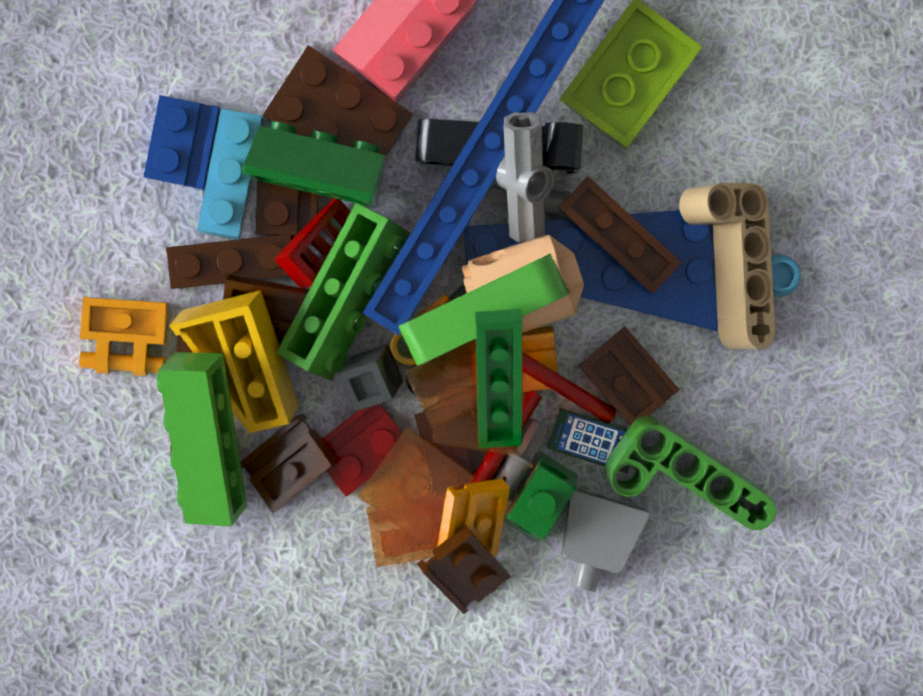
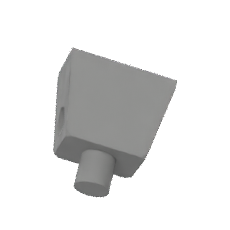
[562,488,650,592]

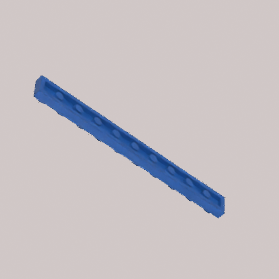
[363,0,605,336]

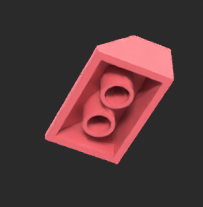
[333,0,477,103]

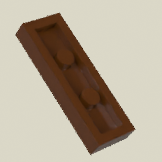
[558,176,682,294]
[166,234,292,289]

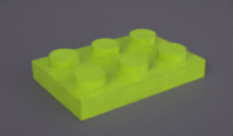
[559,0,702,150]

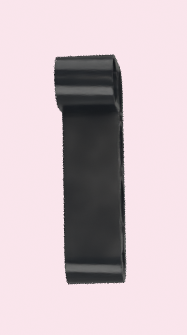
[415,119,584,174]

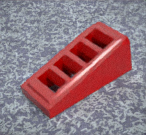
[274,198,351,288]

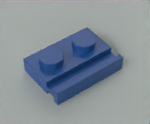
[143,95,221,190]

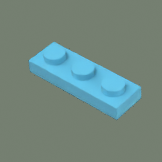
[197,109,263,240]

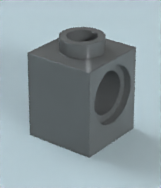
[338,344,403,412]

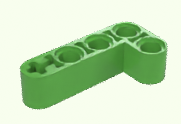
[398,254,570,366]
[605,416,776,530]

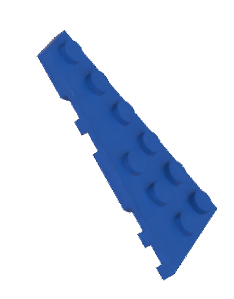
[464,210,718,332]

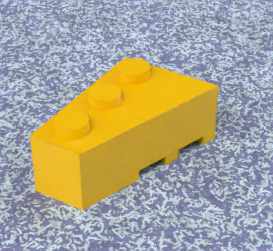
[169,290,299,434]

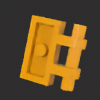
[79,297,169,377]

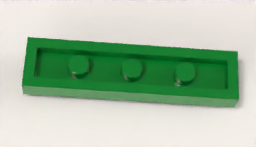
[475,309,522,449]

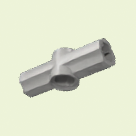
[496,112,554,242]

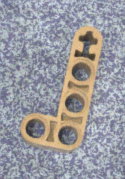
[679,183,775,350]

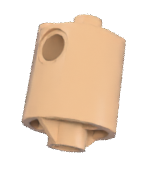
[461,234,584,333]

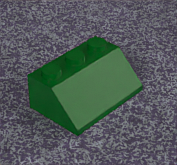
[242,121,387,208]

